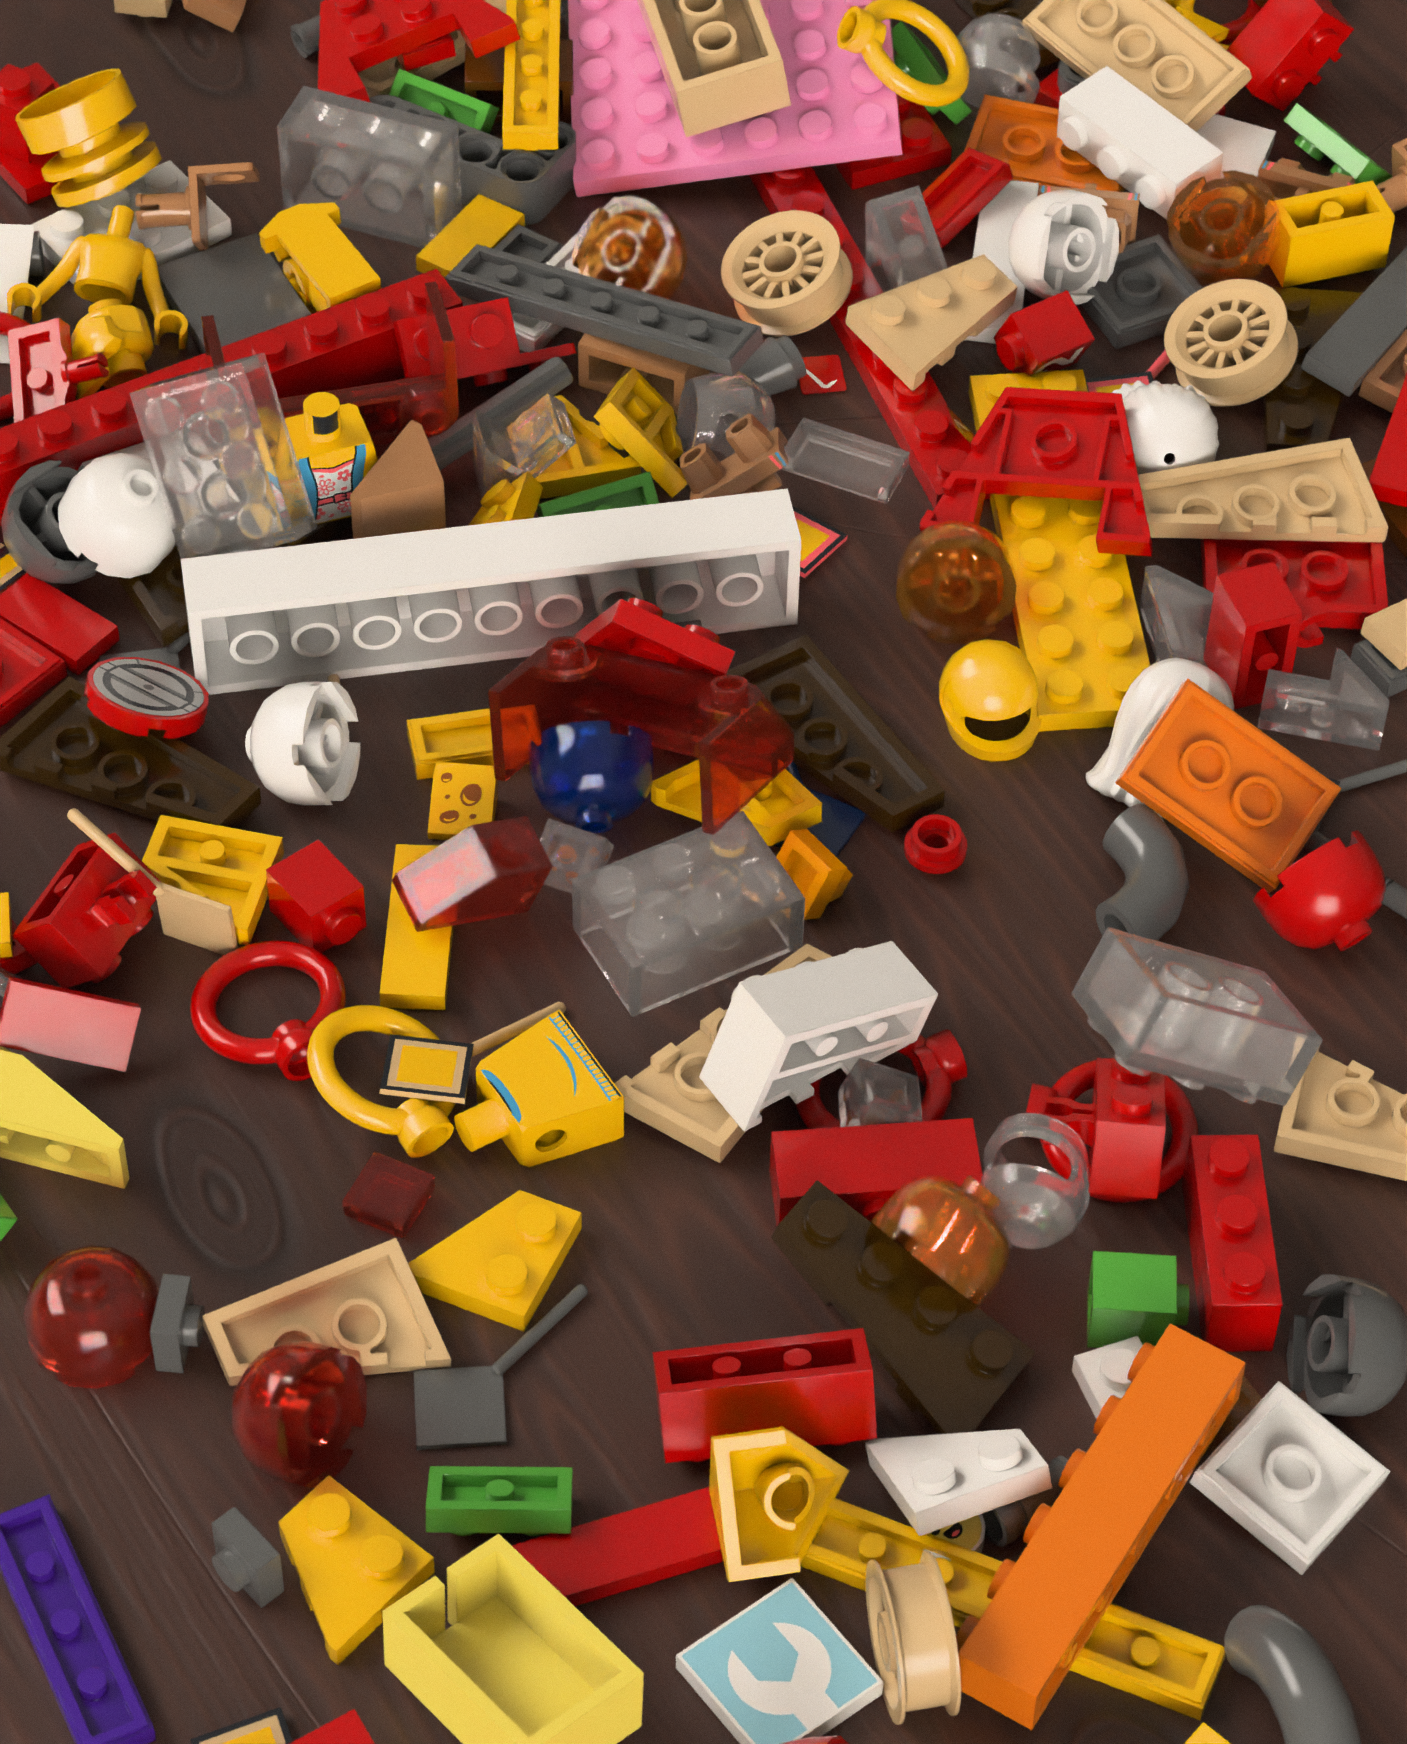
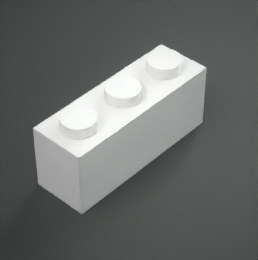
[1057,66,1224,224]

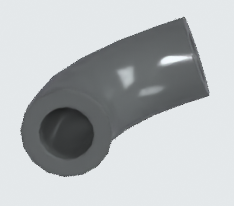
[1096,803,1189,959]
[1224,1605,1362,1744]

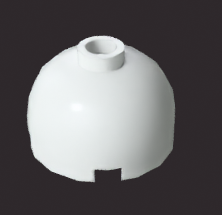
[1008,190,1119,305]
[58,453,183,578]
[245,682,360,805]

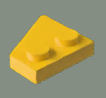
[142,815,284,945]

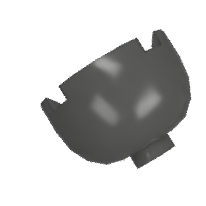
[1,460,98,584]
[1286,1275,1407,1416]

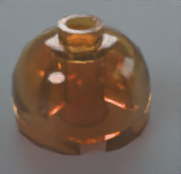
[1167,170,1280,284]
[572,196,688,299]
[896,520,1017,644]
[871,1175,1011,1307]

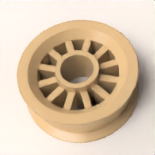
[721,210,853,337]
[1164,279,1298,407]
[866,1551,961,1725]

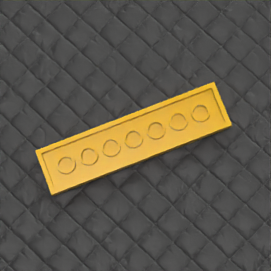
[968,369,1150,732]

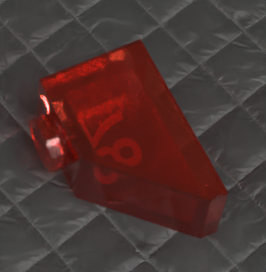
[392,816,553,932]

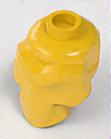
[71,298,154,400]

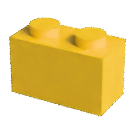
[1262,181,1395,288]

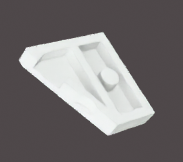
[865,1429,1052,1536]

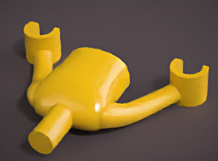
[7,205,188,350]

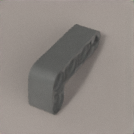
[359,95,576,225]

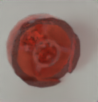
[24,1245,159,1389]
[231,1340,367,1488]

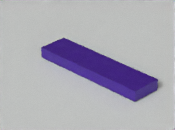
[0,1495,156,1744]

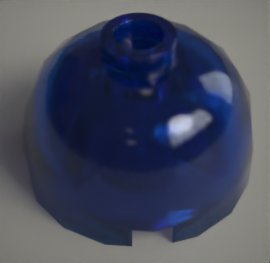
[528,721,654,834]

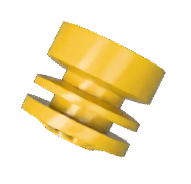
[15,68,162,207]

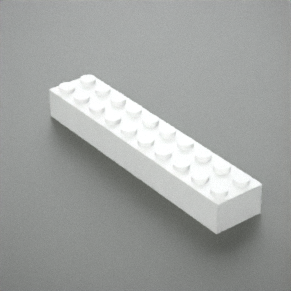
[180,489,801,695]

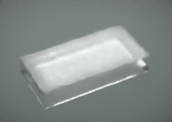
[781,418,910,504]

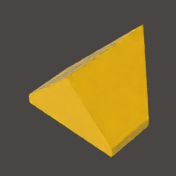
[709,1427,850,1582]

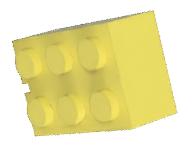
[383,1533,644,1744]

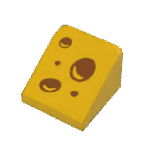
[428,762,498,841]

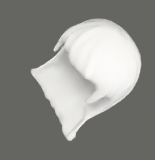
[1112,380,1219,475]
[1086,658,1234,819]

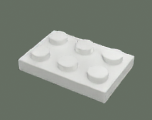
[30,160,232,285]

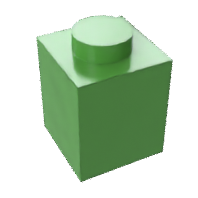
[1087,1251,1189,1348]

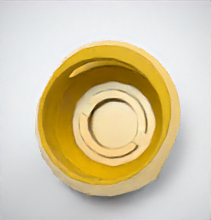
[939,639,1042,762]

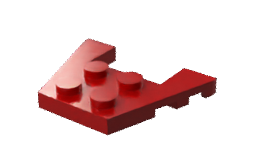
[317,0,521,123]
[919,387,1153,557]

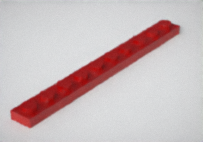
[749,167,990,508]

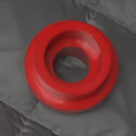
[904,814,968,874]

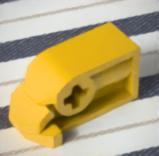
[259,202,381,314]

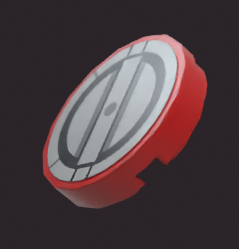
[84,657,209,739]

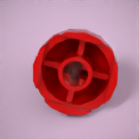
[1253,830,1386,952]

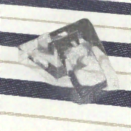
[865,185,948,290]
[473,393,576,498]
[1140,565,1214,664]
[1258,648,1390,751]

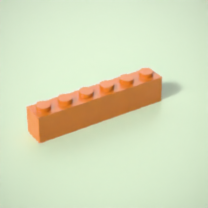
[956,1324,1246,1730]

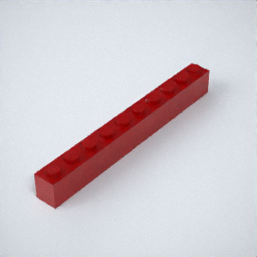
[0,268,463,527]

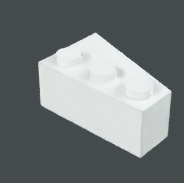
[699,941,938,1132]

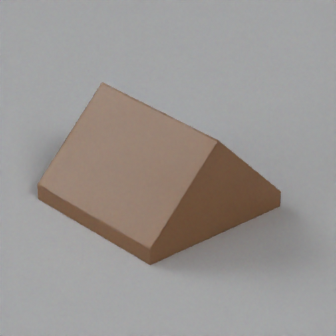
[350,420,446,539]

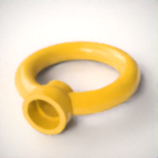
[837,0,969,107]
[307,1005,455,1158]

